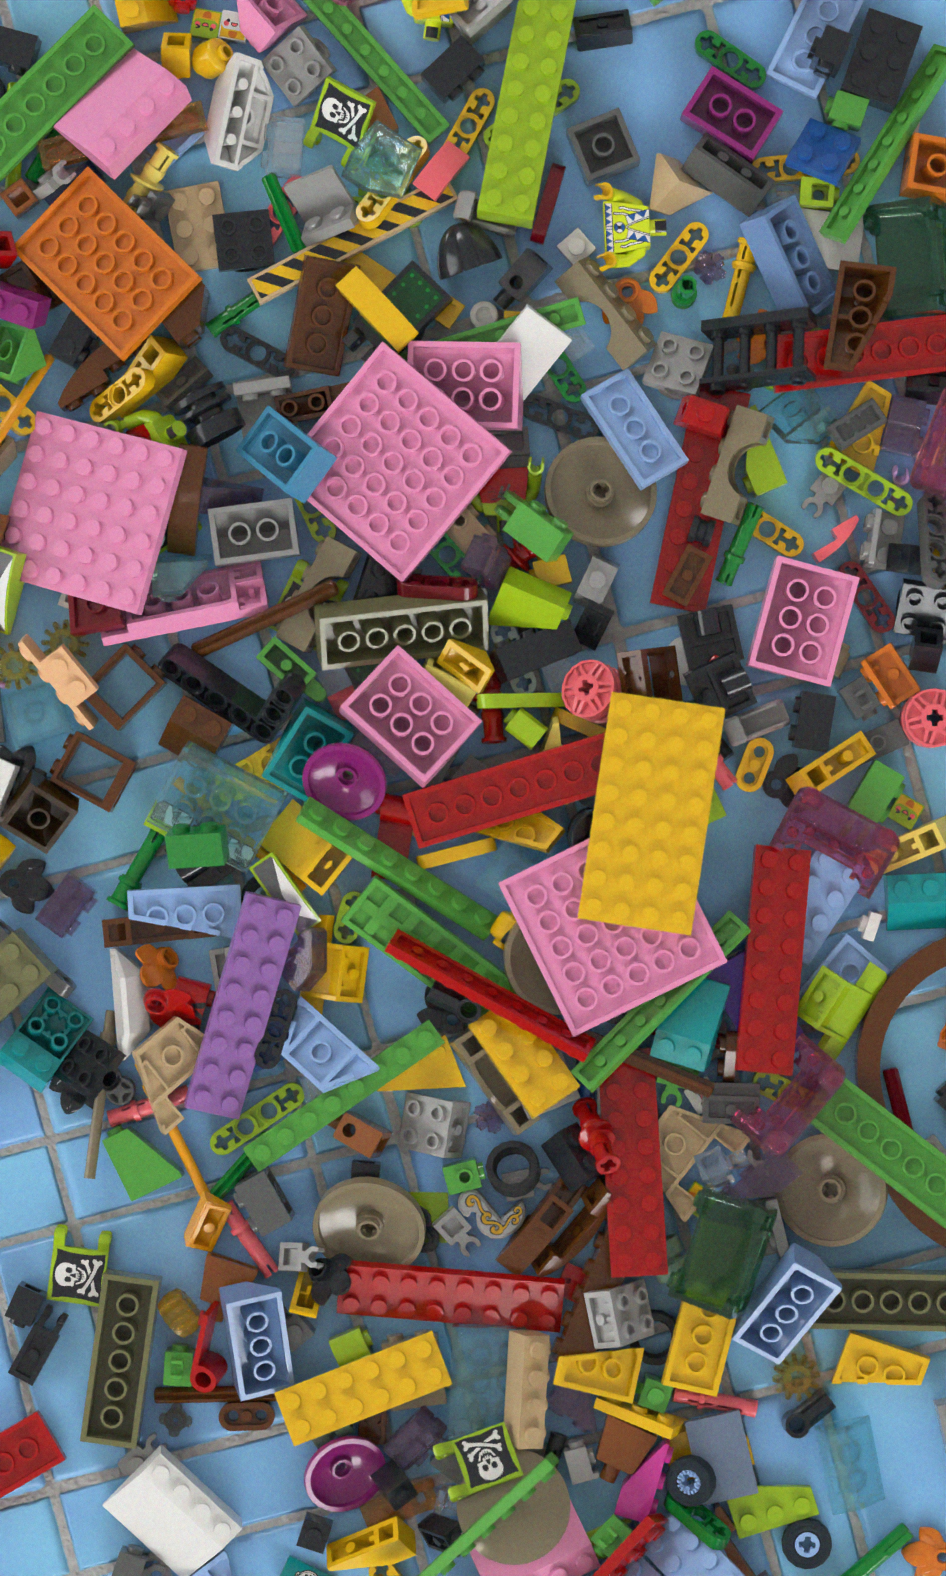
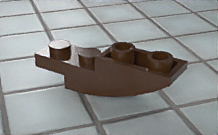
[57,336,149,412]
[274,382,349,423]
[495,1176,588,1275]

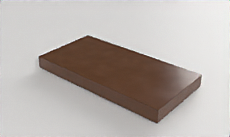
[283,255,361,377]

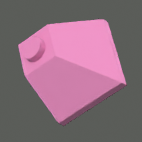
[237,0,308,53]

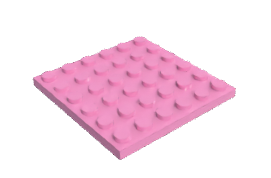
[307,342,512,582]
[1,411,187,615]
[498,838,727,1037]

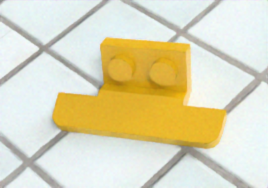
[299,915,369,1015]

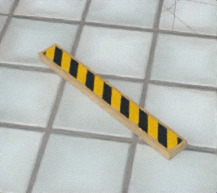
[247,183,458,306]

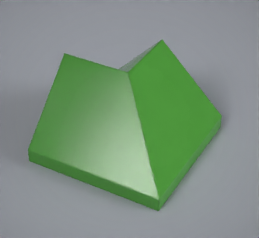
[0,320,47,387]

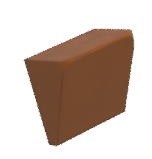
[0,177,40,219]

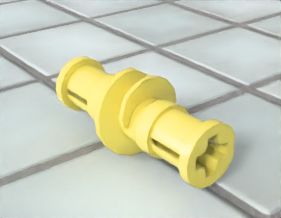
[123,141,179,213]

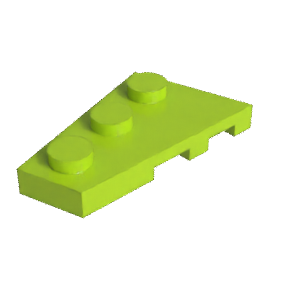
[727,1484,819,1539]

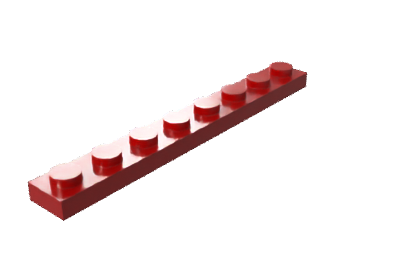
[385,929,596,1063]

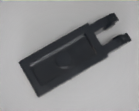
[8,1304,69,1386]

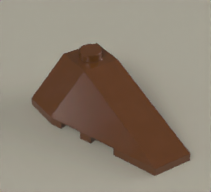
[824,260,897,372]

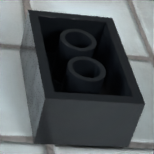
[840,8,923,113]

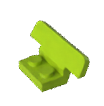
[798,962,887,1063]

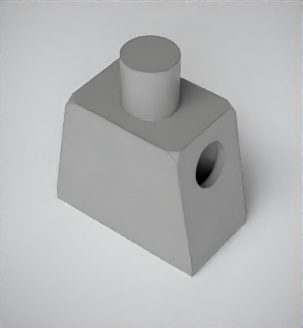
[572,553,620,607]

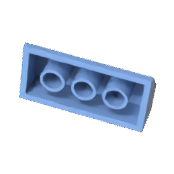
[739,194,836,315]
[732,1243,842,1365]
[219,1281,295,1401]

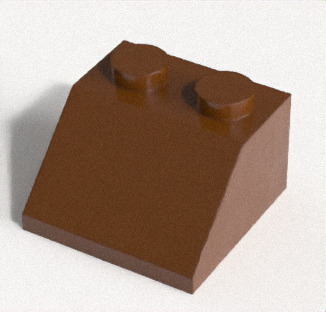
[162,281,210,349]
[158,695,234,772]

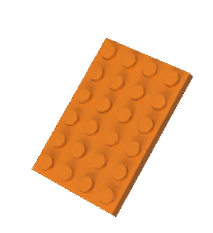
[15,166,202,361]

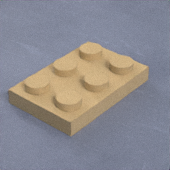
[163,181,225,272]

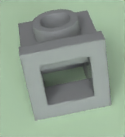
[563,1438,600,1485]

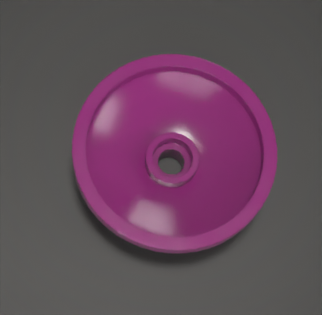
[302,743,387,821]
[304,1436,386,1512]

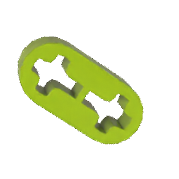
[334,891,361,943]

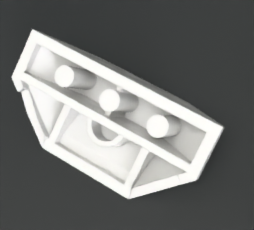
[204,52,274,171]
[110,947,155,1061]

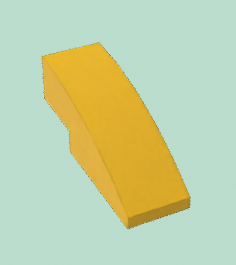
[335,266,419,353]

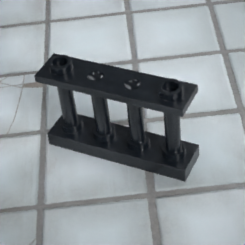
[699,306,818,396]

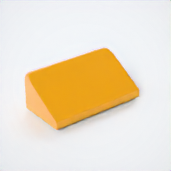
[184,1191,232,1252]

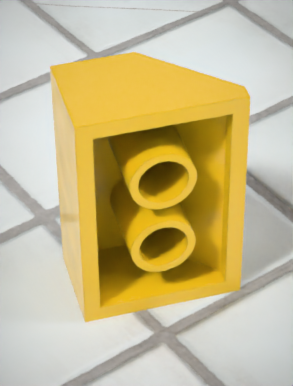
[115,0,179,34]

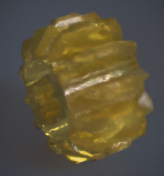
[41,619,90,662]
[0,642,38,690]
[157,1288,201,1338]
[772,1352,820,1401]

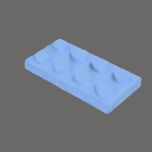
[766,0,864,100]
[580,368,689,491]
[802,841,870,966]
[645,1512,745,1576]

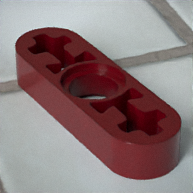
[530,163,566,245]
[837,561,895,633]
[397,574,478,601]

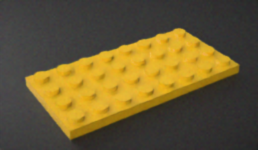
[578,692,725,936]

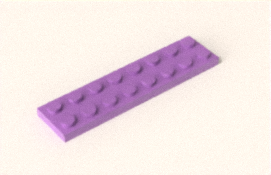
[183,891,302,1120]

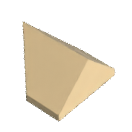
[649,153,713,215]

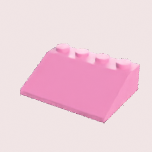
[53,48,192,180]
[407,341,523,431]
[745,556,860,687]
[339,645,482,788]
[461,1500,601,1576]

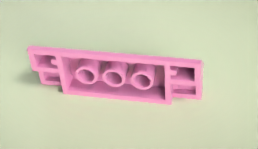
[101,561,269,646]

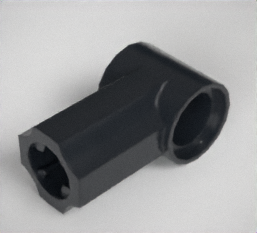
[426,980,483,1023]
[781,1387,836,1438]

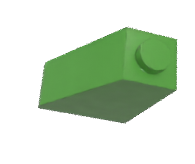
[102,1125,185,1202]

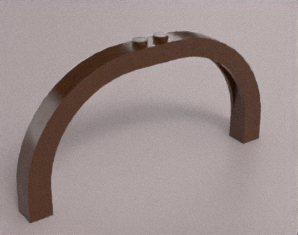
[854,934,946,1248]

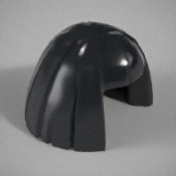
[437,222,502,280]

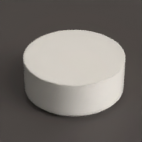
[470,301,498,328]

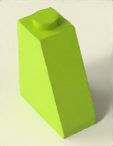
[488,566,573,629]

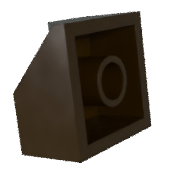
[0,769,79,854]

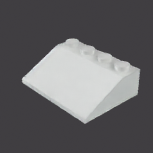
[102,1444,242,1576]

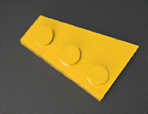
[593,1396,689,1439]

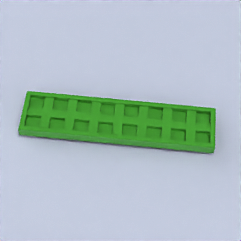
[341,875,516,1018]

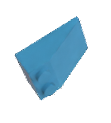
[235,405,337,503]

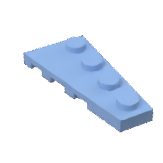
[127,883,242,938]

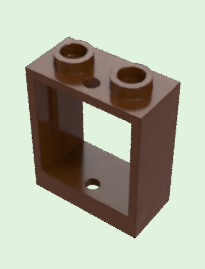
[86,643,168,731]
[616,645,683,701]
[49,731,139,812]

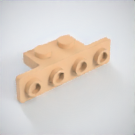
[18,634,99,730]

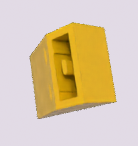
[258,799,353,896]

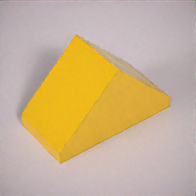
[436,638,494,694]
[289,1267,320,1319]

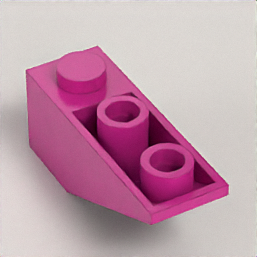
[614,1438,674,1522]

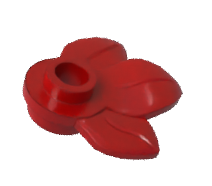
[143,988,196,1027]

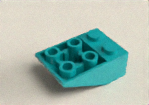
[0,987,94,1093]

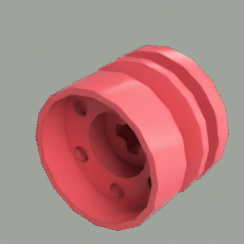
[562,659,622,727]
[899,688,946,748]

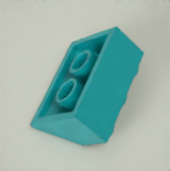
[884,872,946,931]

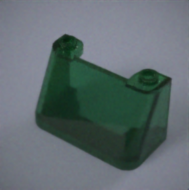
[863,196,946,320]
[667,1187,778,1320]

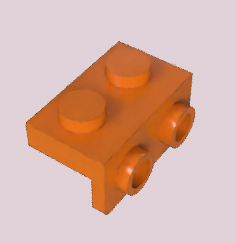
[860,642,922,709]

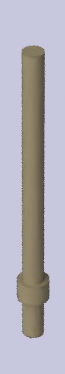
[84,1010,117,1179]

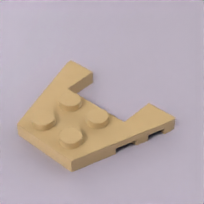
[132,1016,204,1135]
[658,1104,753,1222]

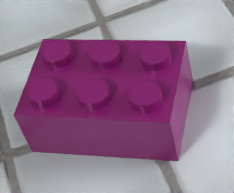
[680,66,784,164]

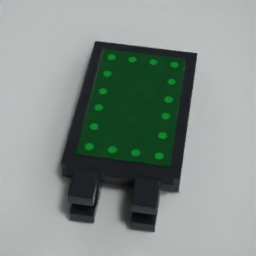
[342,260,453,364]

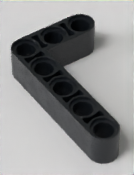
[158,643,306,743]

